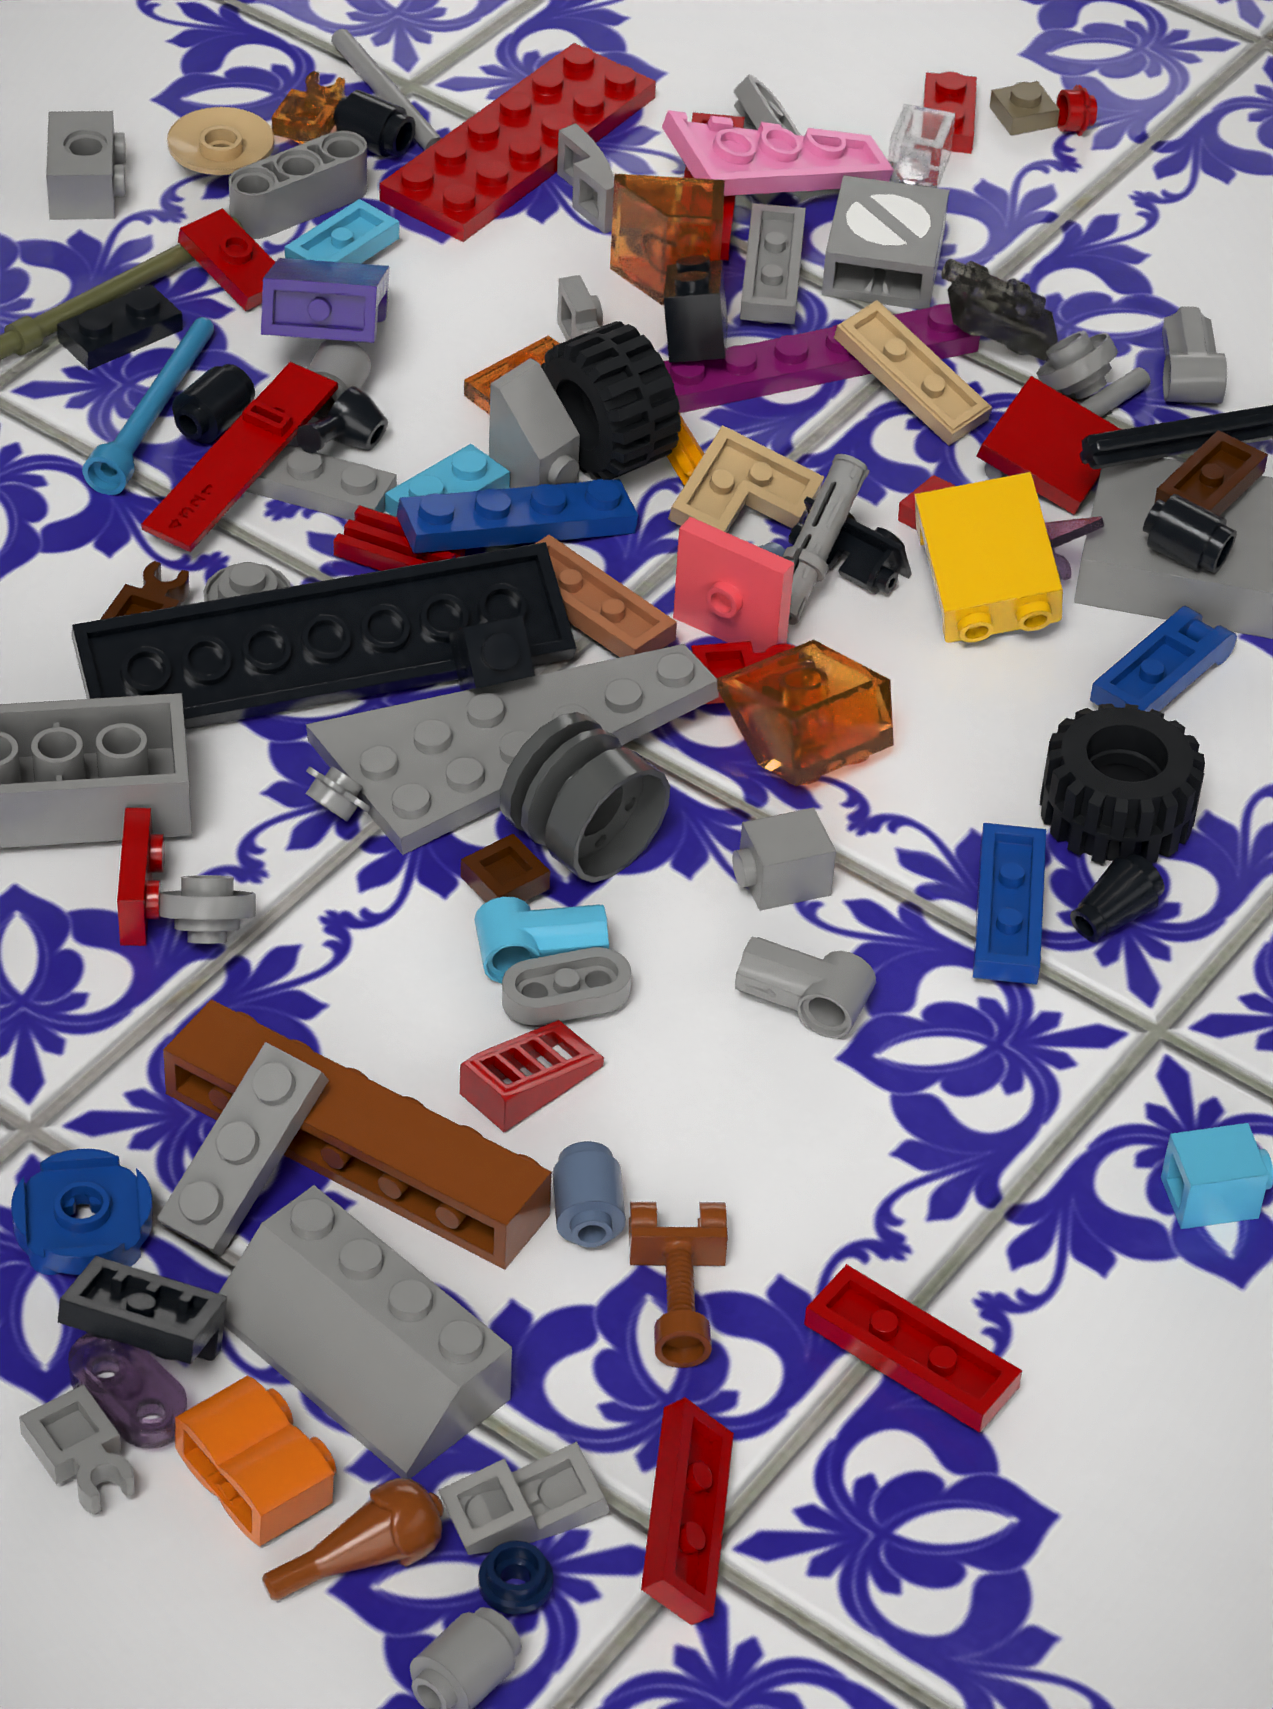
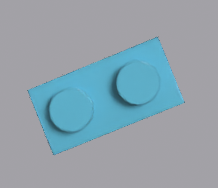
[285,199,399,264]
[385,444,510,517]

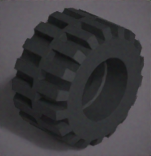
[541,321,681,480]
[1039,703,1205,864]

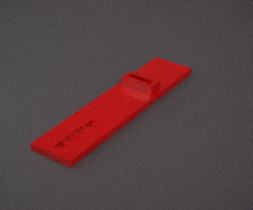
[141,361,338,552]

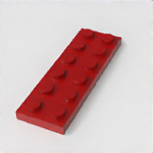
[380,43,656,242]

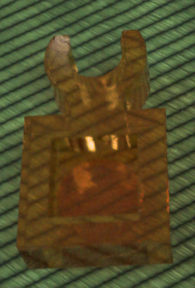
[271,71,345,144]

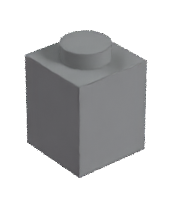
[732,807,836,911]

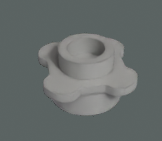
[305,766,371,822]

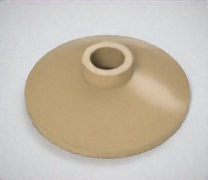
[167,107,274,175]

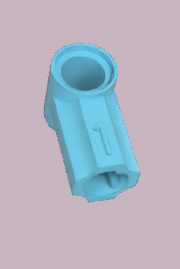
[474,897,609,983]

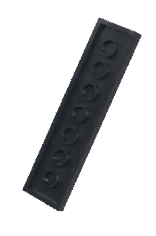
[71,542,577,729]

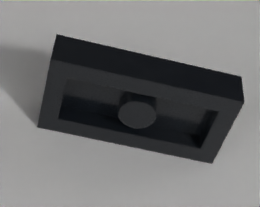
[57,285,183,370]

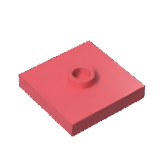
[673,517,794,653]

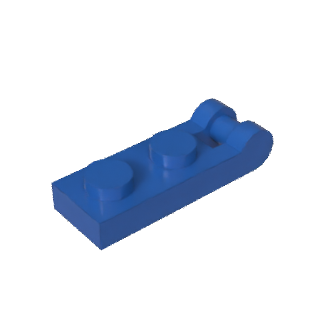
[1090,606,1237,712]

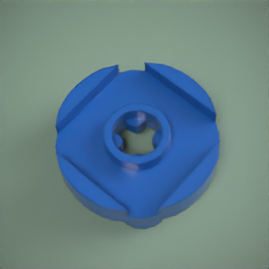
[11,1149,153,1275]

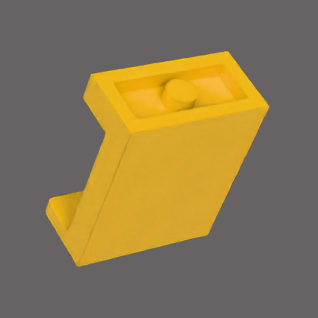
[915,472,1063,643]

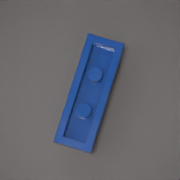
[972,823,1046,985]

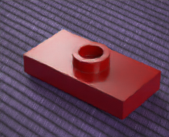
[177,208,275,311]

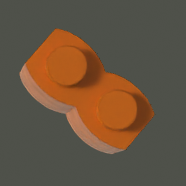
[175,1375,336,1546]

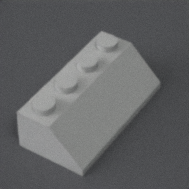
[218,1185,512,1479]

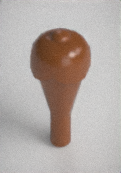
[262,1478,444,1601]

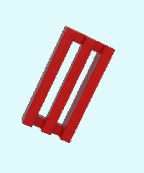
[333,505,465,571]

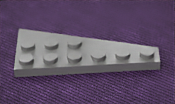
[306,644,719,855]

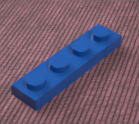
[397,479,639,553]

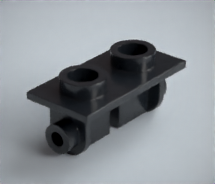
[789,496,912,594]

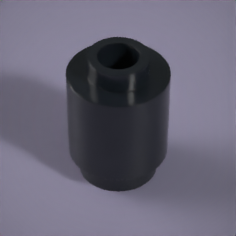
[333,90,415,157]
[172,364,255,444]
[1143,494,1237,574]

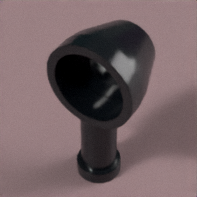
[297,386,388,453]

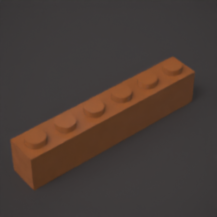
[163,999,552,1270]

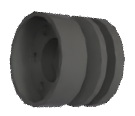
[500,712,670,883]

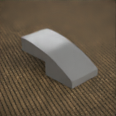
[557,123,615,234]
[438,1442,610,1555]

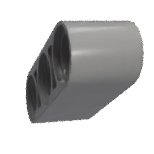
[229,131,367,239]

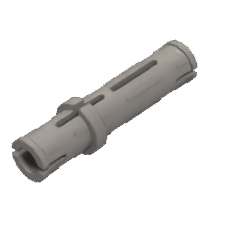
[782,454,869,625]

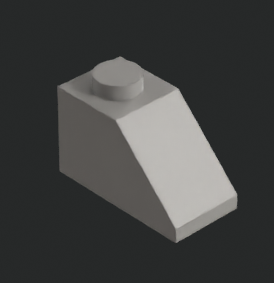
[489,358,580,488]

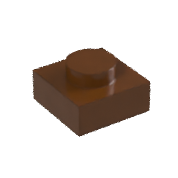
[461,834,551,903]

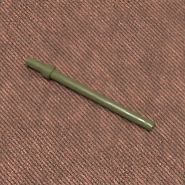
[0,217,243,360]

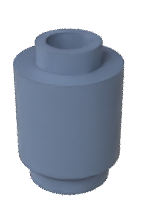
[552,1141,626,1247]

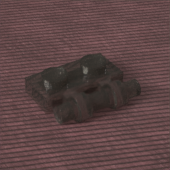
[941,259,1058,361]

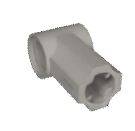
[1162,307,1227,403]
[735,936,876,1038]

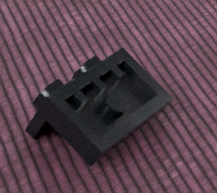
[58,1256,227,1364]

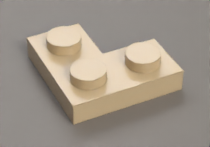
[668,425,825,533]

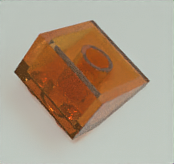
[610,174,725,305]
[717,640,894,786]

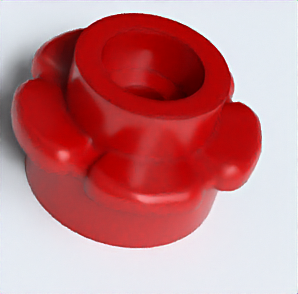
[1056,85,1097,136]

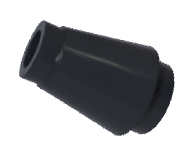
[1070,854,1165,942]

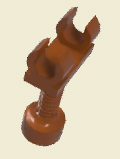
[629,1202,728,1368]

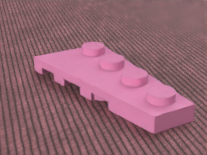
[662,110,894,197]

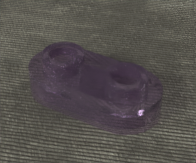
[68,1333,188,1448]

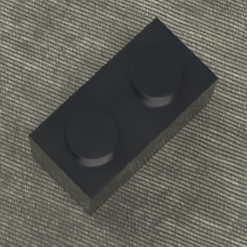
[663,255,728,363]

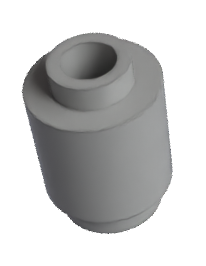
[307,340,371,419]
[410,1607,521,1709]

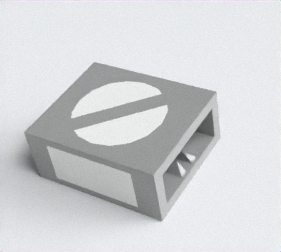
[821,175,950,309]

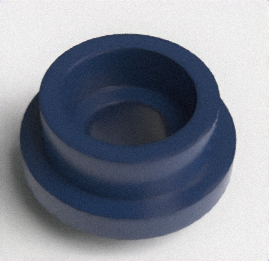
[478,1541,553,1614]

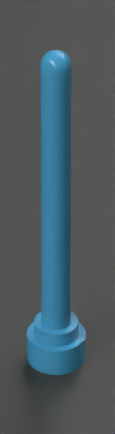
[82,317,214,495]

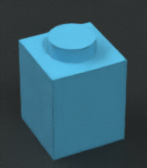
[1161,1123,1273,1229]

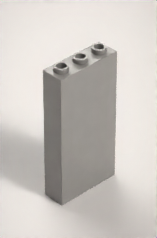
[1074,458,1273,639]

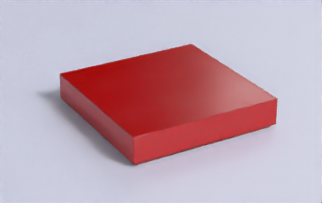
[976,376,1122,515]

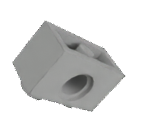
[46,111,126,220]

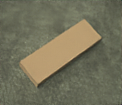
[834,300,992,446]

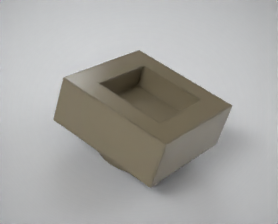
[989,81,1060,136]

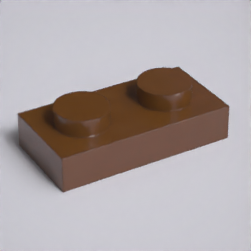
[1154,430,1268,516]

